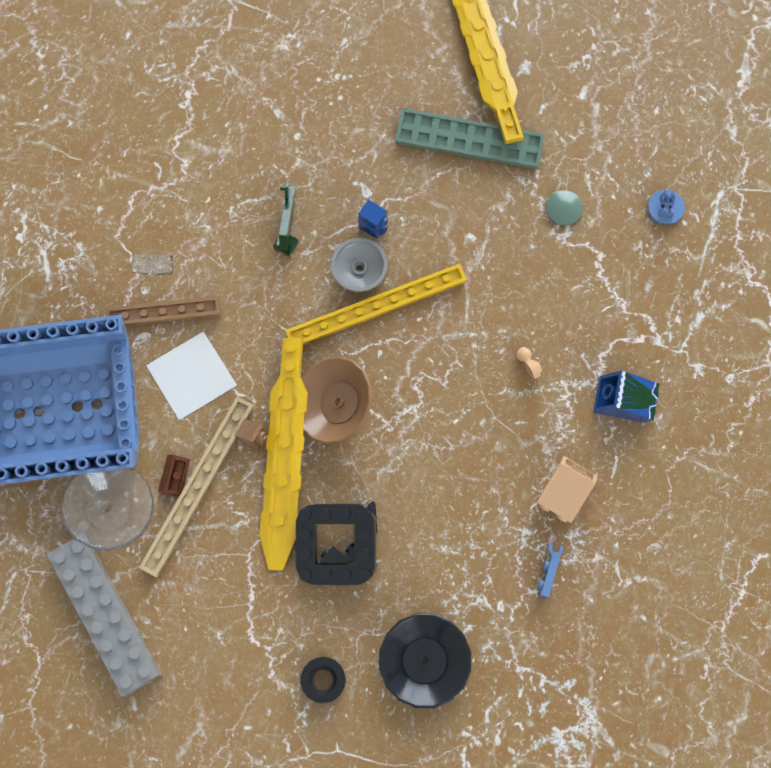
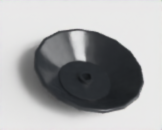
[379,613,471,708]

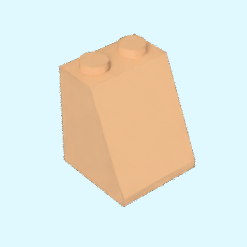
[537,456,597,523]

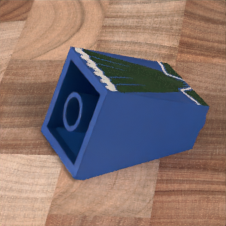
[593,370,659,423]

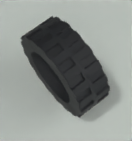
[300,657,346,703]

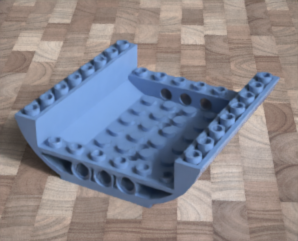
[0,315,140,485]

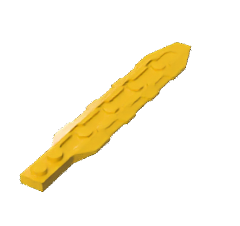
[452,0,524,144]
[259,338,308,571]

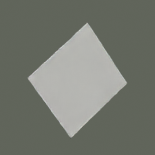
[146,331,237,420]

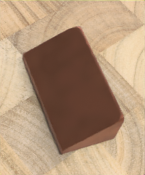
[158,454,190,497]

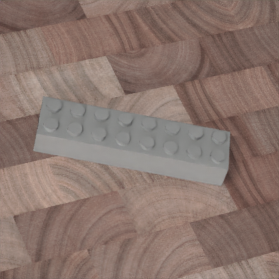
[47,533,163,697]

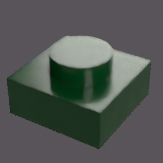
[273,235,299,257]

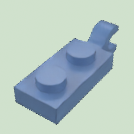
[537,543,563,599]

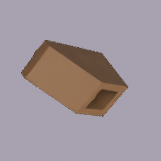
[235,419,267,450]

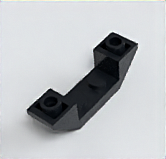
[320,501,378,564]

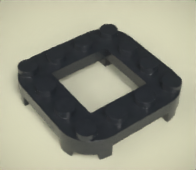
[296,503,378,585]

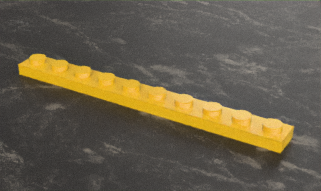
[285,263,467,345]

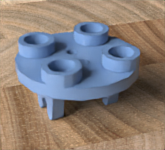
[648,190,685,225]

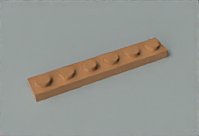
[105,296,221,326]

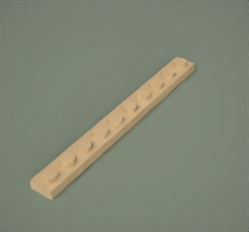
[139,397,254,578]

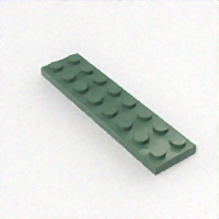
[395,108,545,170]

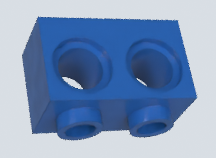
[358,199,388,239]

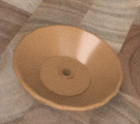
[302,356,372,444]

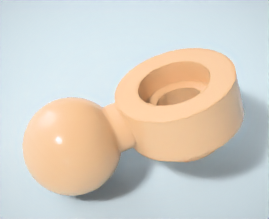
[516,347,542,380]

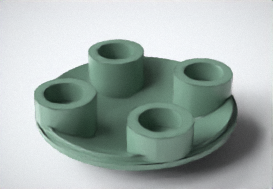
[546,191,583,225]

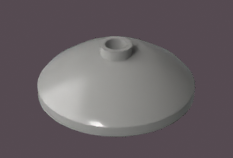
[331,238,388,292]

